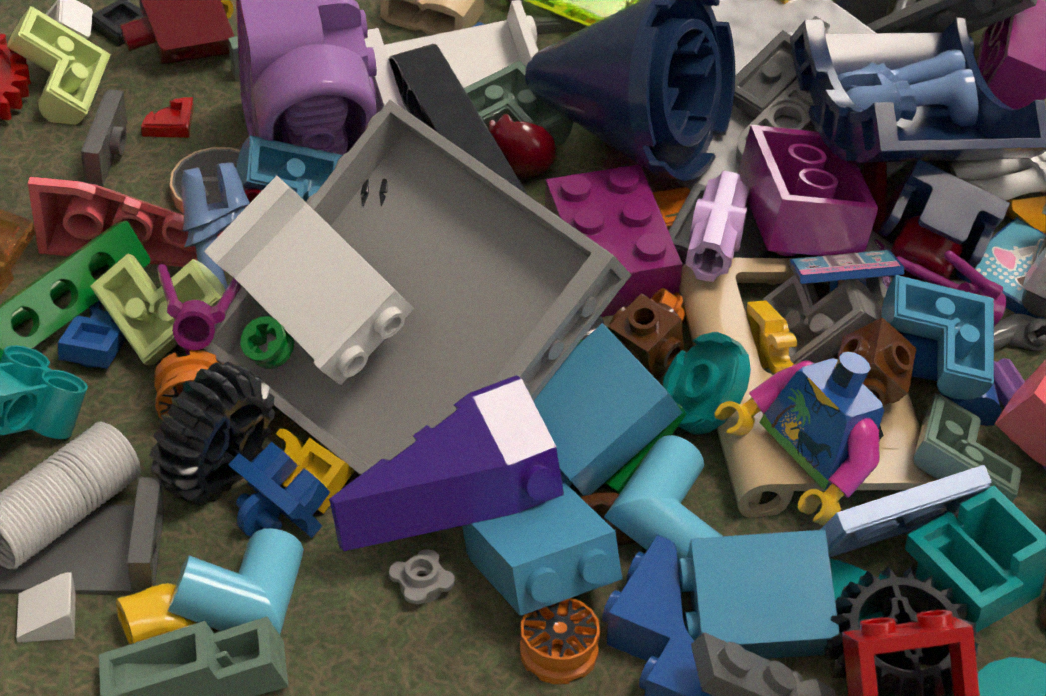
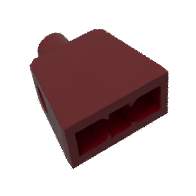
[120,0,235,64]

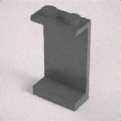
[0,477,165,595]

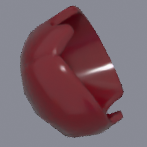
[488,114,557,180]

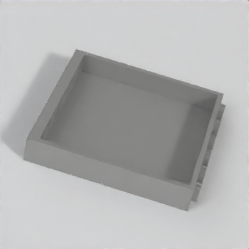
[204,100,631,475]

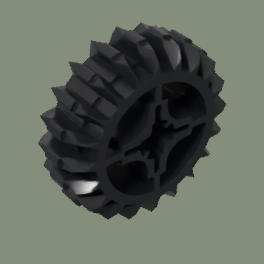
[150,362,275,506]
[824,566,979,696]

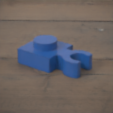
[58,300,125,369]

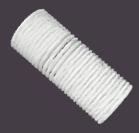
[0,422,141,569]

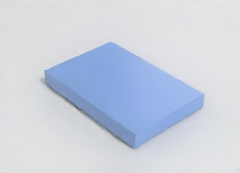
[820,465,992,558]

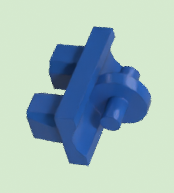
[229,442,330,538]

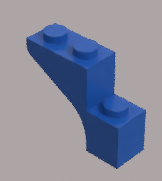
[602,535,713,696]

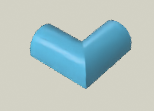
[604,435,723,561]
[168,529,304,635]

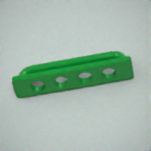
[0,221,151,361]

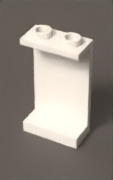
[365,0,538,114]
[204,176,414,385]

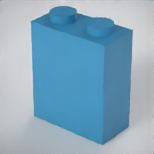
[533,323,683,496]
[462,480,622,616]
[678,530,839,659]

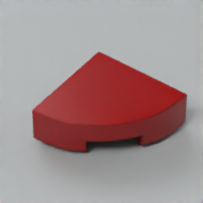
[141,97,194,138]

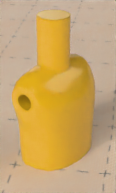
[116,583,197,645]

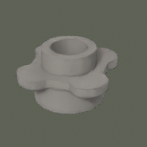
[389,549,454,604]

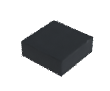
[91,0,143,47]

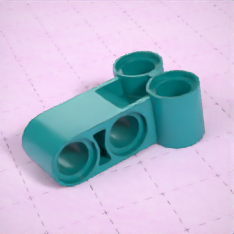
[0,345,88,439]

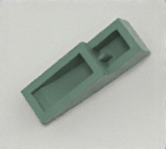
[99,617,289,696]

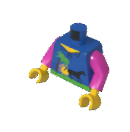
[714,352,884,526]

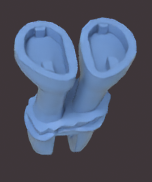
[837,50,978,127]
[181,162,250,292]

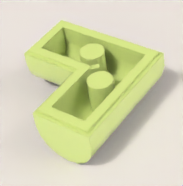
[7,6,111,125]
[90,254,226,366]

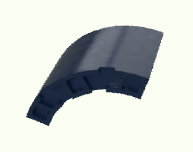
[790,18,1046,163]

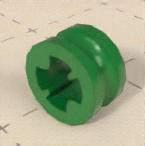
[240,316,294,369]

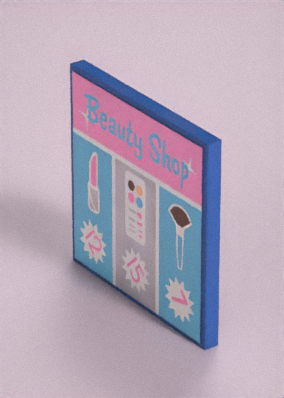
[789,250,904,292]

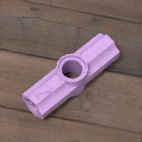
[685,171,750,282]

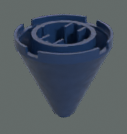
[525,0,735,181]

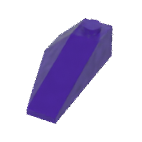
[329,375,564,551]

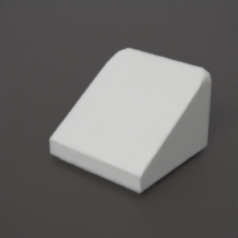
[45,0,92,39]
[16,572,76,642]

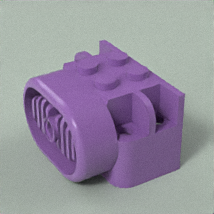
[236,0,377,155]

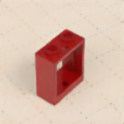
[842,610,980,696]

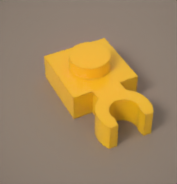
[746,300,797,374]
[276,429,355,514]

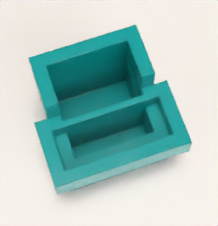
[905,486,1046,633]

